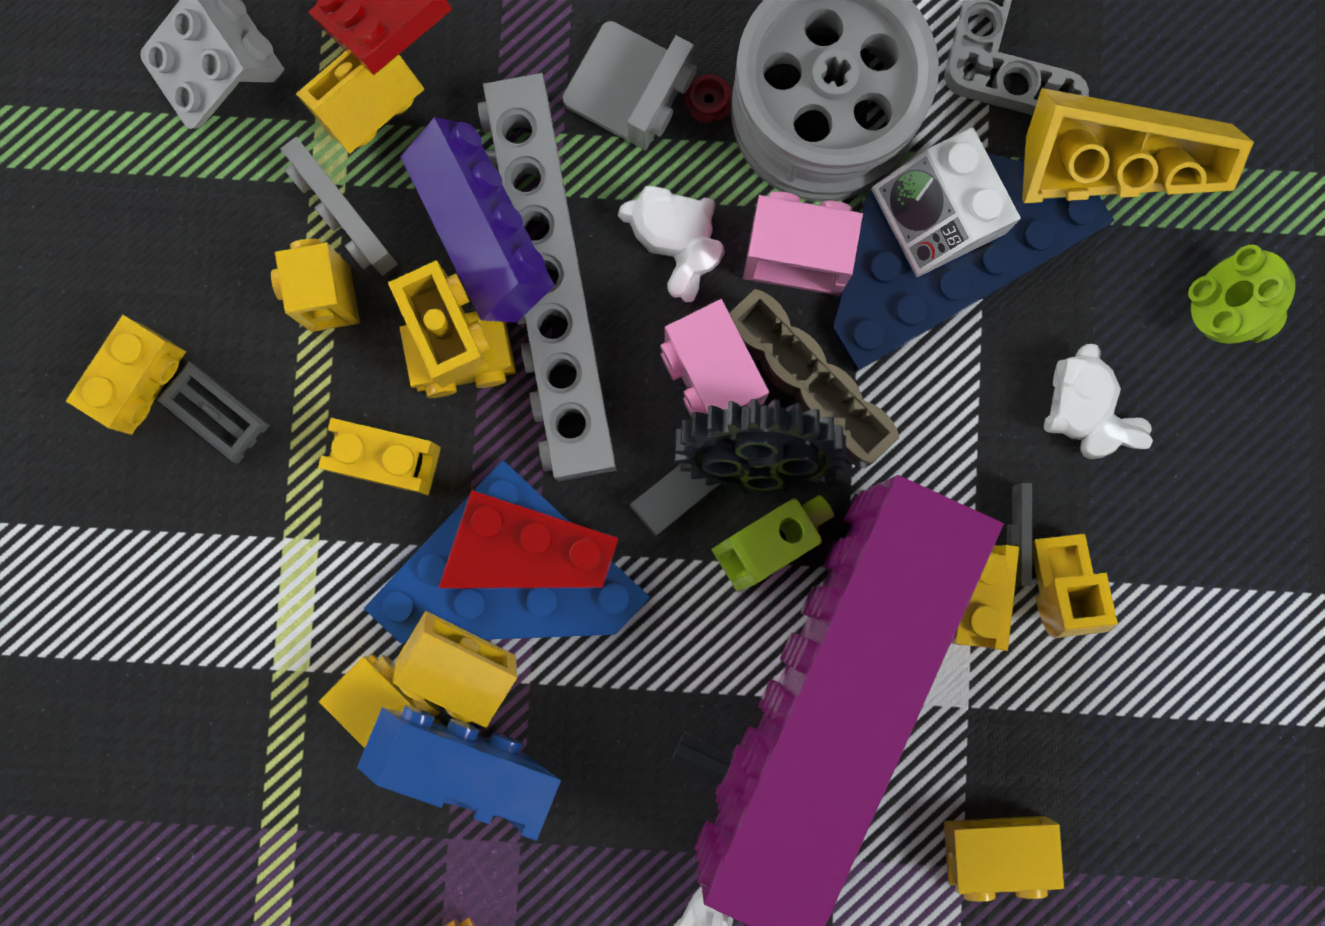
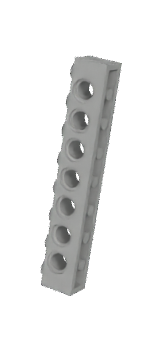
[478,73,617,482]

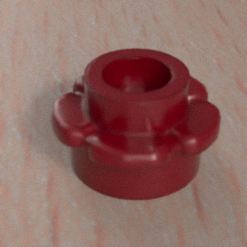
[684,74,733,123]

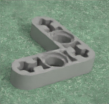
[944,0,1089,115]

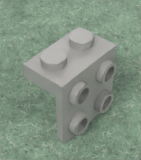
[140,0,285,129]
[563,21,697,151]

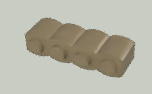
[729,289,899,468]

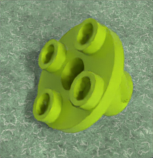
[1188,245,1295,344]

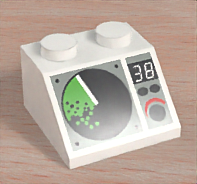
[871,127,1021,277]

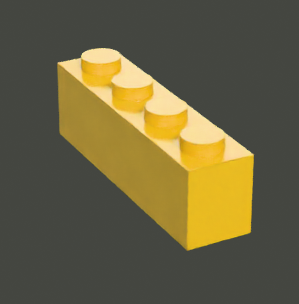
[1022,88,1254,203]

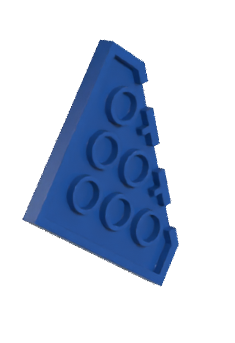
[363,460,650,643]

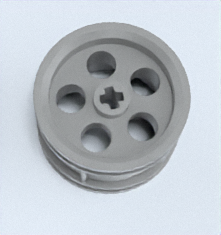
[731,0,939,202]

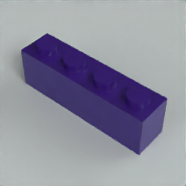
[401,117,554,322]

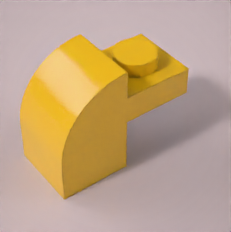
[1032,534,1118,638]

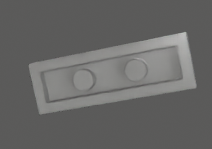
[280,137,398,276]

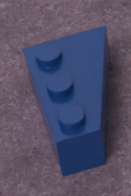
[357,705,561,841]

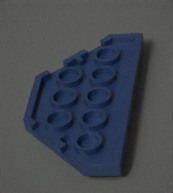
[831,153,1115,373]

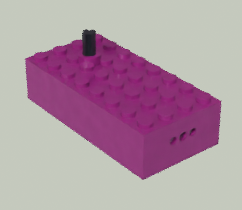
[671,475,1004,926]

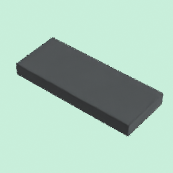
[630,464,721,536]
[1007,483,1032,586]

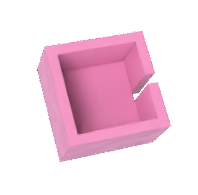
[743,192,863,296]
[660,299,769,418]

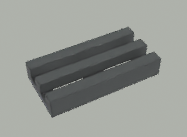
[157,361,270,464]

